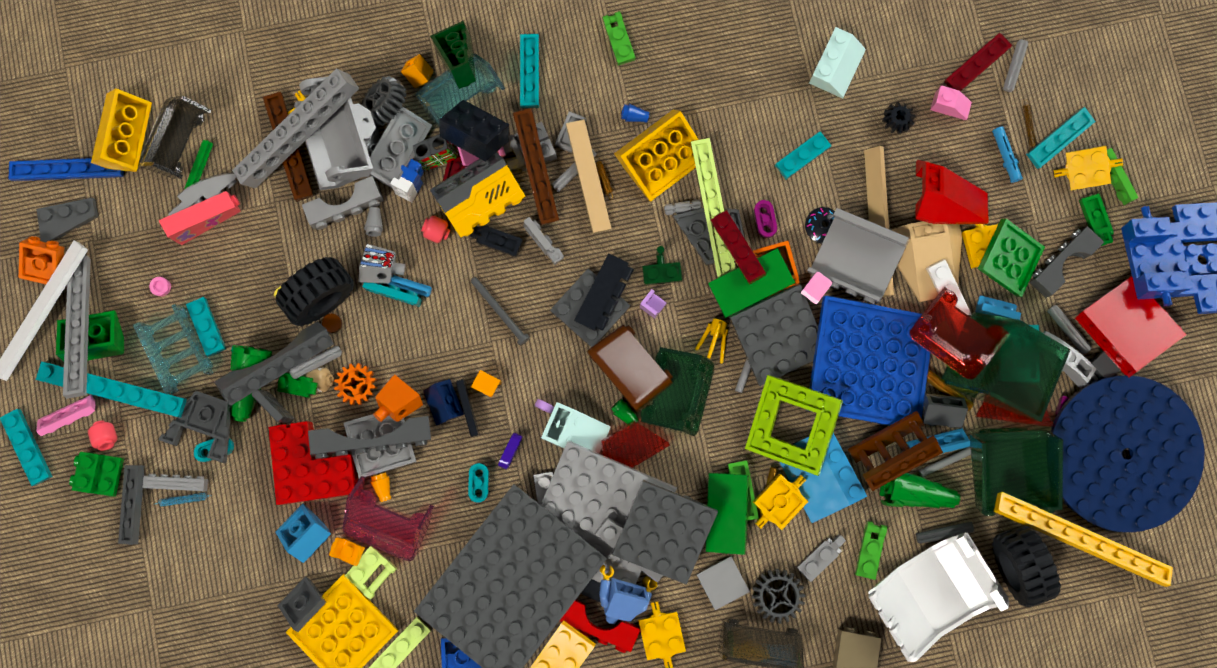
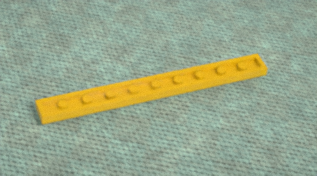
[994,492,1173,587]

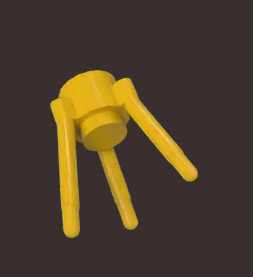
[695,319,728,364]

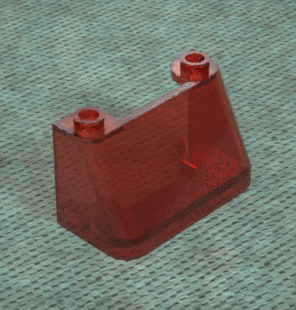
[910,287,1010,379]

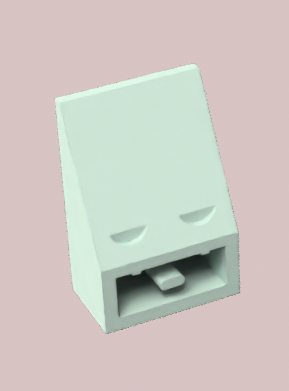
[541,402,611,453]

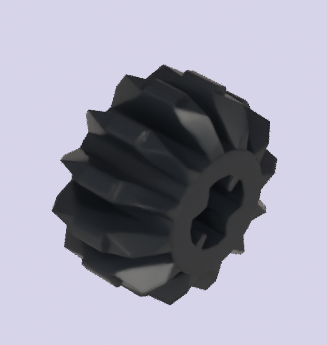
[882,102,915,135]

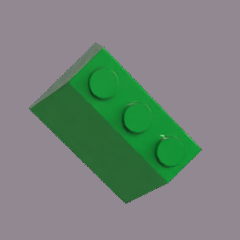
[56,310,124,362]

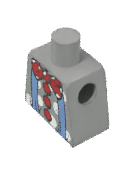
[359,244,406,284]

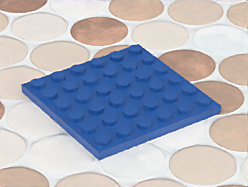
[806,295,935,426]

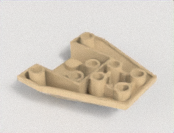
[892,221,962,302]

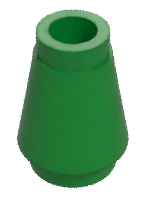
[611,399,639,427]

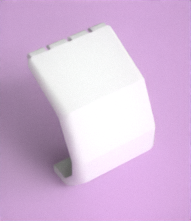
[868,532,1009,662]

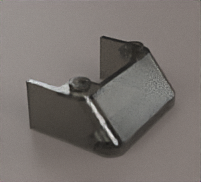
[138,96,211,179]

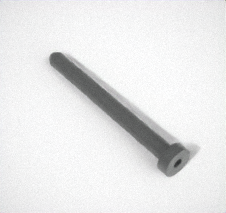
[471,277,530,346]

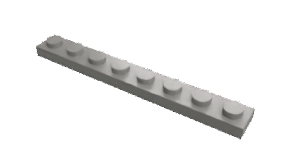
[63,255,91,399]

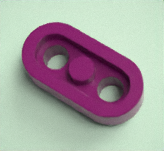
[754,200,777,238]

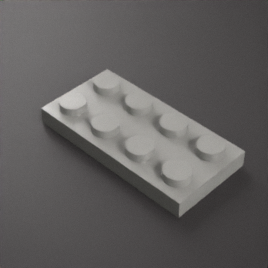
[370,107,432,188]

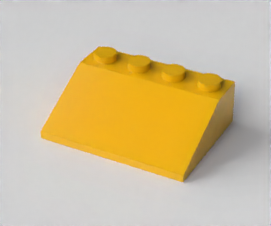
[614,109,699,202]

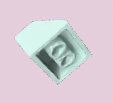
[809,27,866,99]

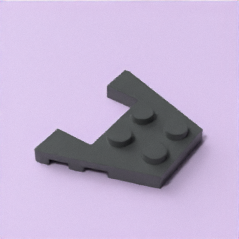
[159,391,232,464]

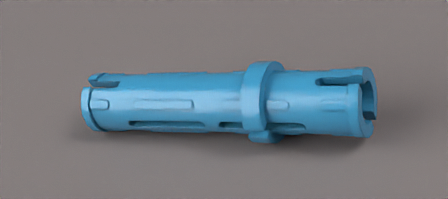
[992,126,1023,183]

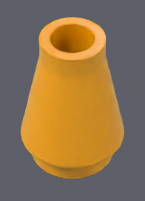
[370,472,391,502]

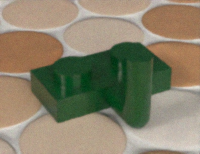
[642,246,682,286]

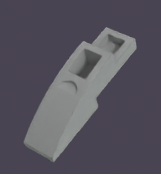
[168,173,237,216]
[1034,331,1099,390]

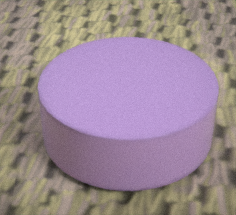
[535,399,554,414]

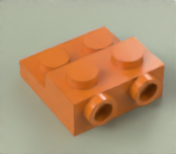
[18,236,64,284]

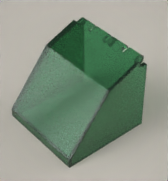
[942,312,1071,422]

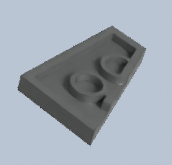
[673,208,715,266]

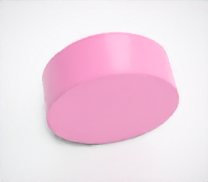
[149,277,171,297]

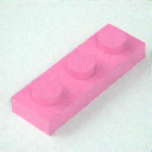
[36,395,96,436]

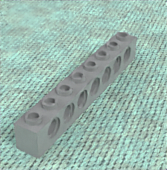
[232,68,359,189]

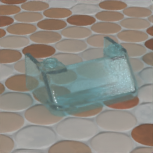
[415,53,505,127]

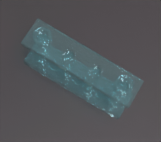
[133,304,214,395]

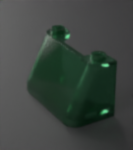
[640,347,714,436]

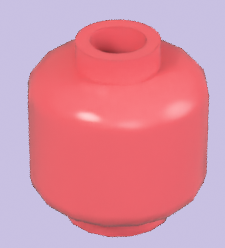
[421,215,450,243]
[88,420,117,451]

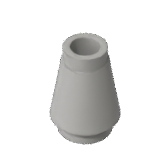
[364,207,383,237]

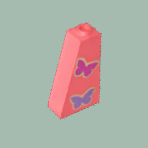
[159,191,241,245]

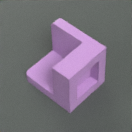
[640,289,666,319]

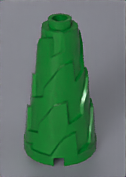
[231,345,272,422]
[880,473,960,509]

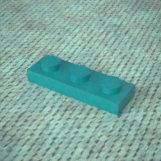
[775,131,832,180]
[362,282,422,307]
[186,297,226,357]

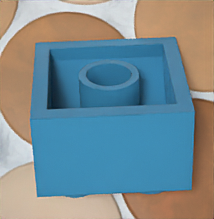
[275,503,331,563]

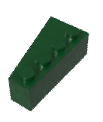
[430,20,476,89]

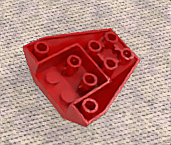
[915,160,989,224]

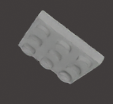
[343,414,417,479]

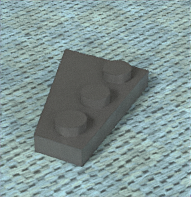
[36,198,98,242]

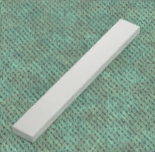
[0,240,88,381]

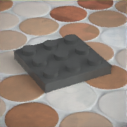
[550,269,631,347]

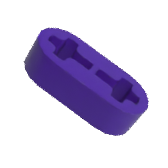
[498,433,523,470]

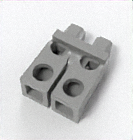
[503,121,557,172]

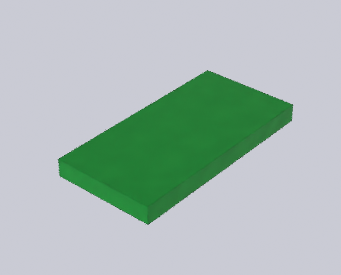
[708,248,795,318]
[706,473,749,555]

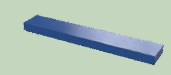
[9,158,124,181]

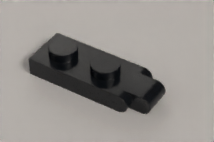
[470,225,523,258]

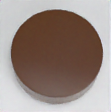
[322,313,342,333]

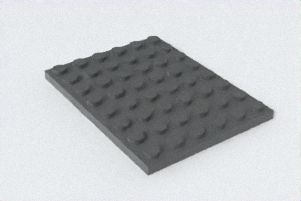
[413,484,607,668]

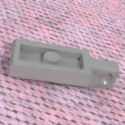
[523,217,564,265]
[796,534,846,582]

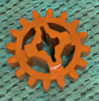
[334,363,377,405]

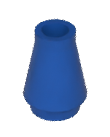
[621,103,649,123]

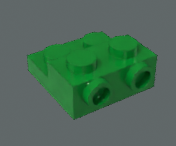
[69,452,124,497]

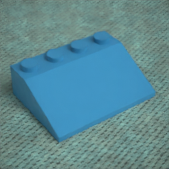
[779,433,867,523]

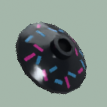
[805,207,835,244]

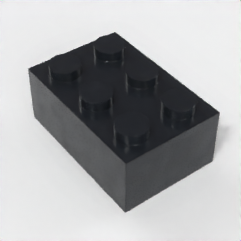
[439,100,509,162]

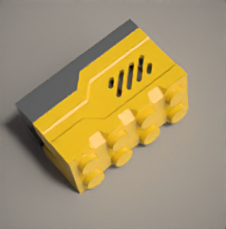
[430,152,526,237]

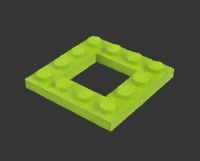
[745,375,843,476]

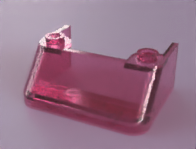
[342,476,434,561]

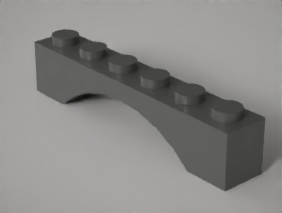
[214,321,334,406]
[308,416,431,459]

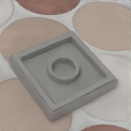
[696,556,750,610]

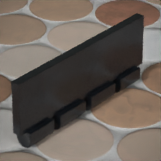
[574,253,634,331]

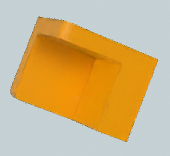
[401,54,434,88]
[471,370,502,397]

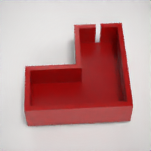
[268,421,360,505]

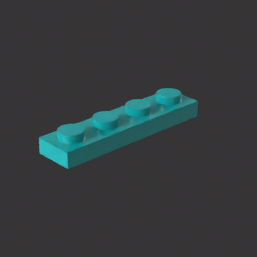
[520,34,539,108]
[1026,107,1096,169]
[0,409,53,486]

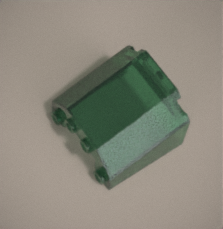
[970,427,1063,516]

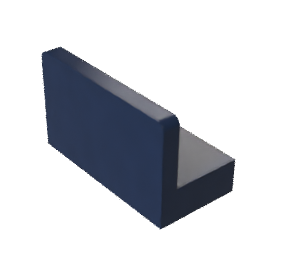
[423,379,464,426]

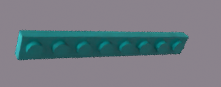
[35,361,187,418]

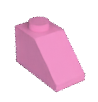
[930,85,972,120]

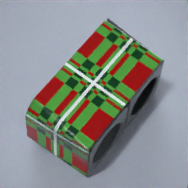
[413,134,458,171]

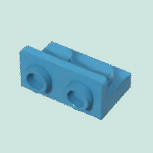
[975,296,1021,324]

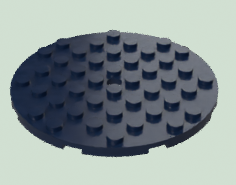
[1047,375,1205,532]

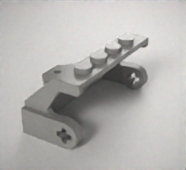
[295,77,376,191]

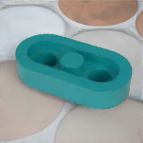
[194,438,234,462]
[468,463,489,503]

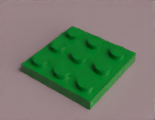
[978,218,1045,297]

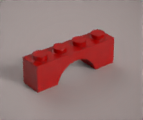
[560,600,640,653]

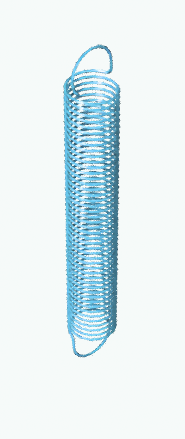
[155,493,209,507]

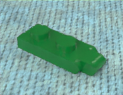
[1079,194,1114,246]
[277,373,318,397]

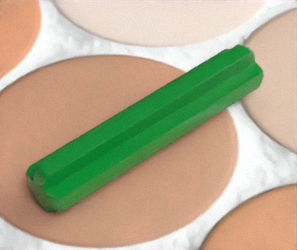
[184,140,213,189]

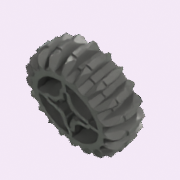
[361,76,407,126]
[751,569,806,624]

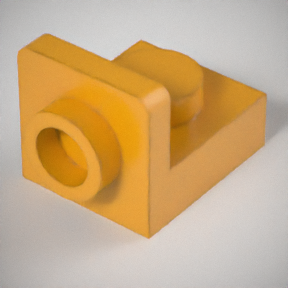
[329,537,365,566]

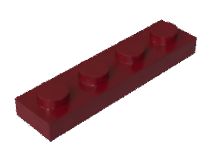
[944,33,1013,92]
[710,210,766,285]

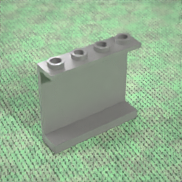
[807,208,909,305]

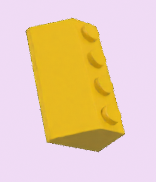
[91,88,152,172]

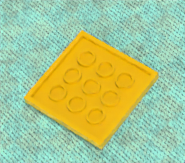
[286,574,399,668]

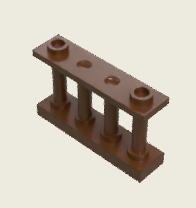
[848,411,943,491]

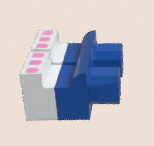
[390,159,424,203]

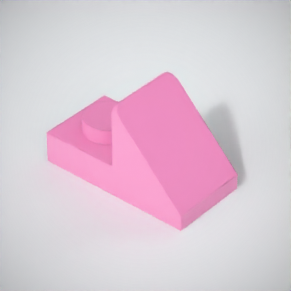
[801,272,832,304]

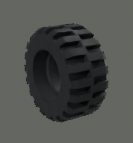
[276,257,354,326]
[992,525,1061,608]

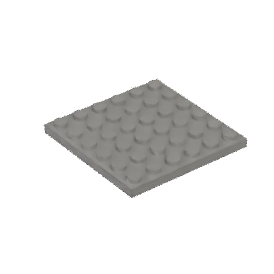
[541,440,677,585]

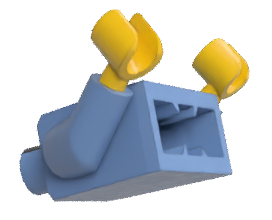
[599,565,658,625]

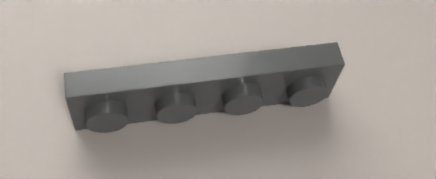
[118,465,145,545]

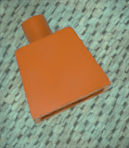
[373,375,423,422]

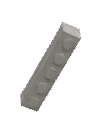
[142,474,208,491]

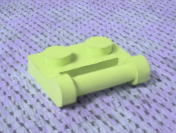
[345,546,397,600]

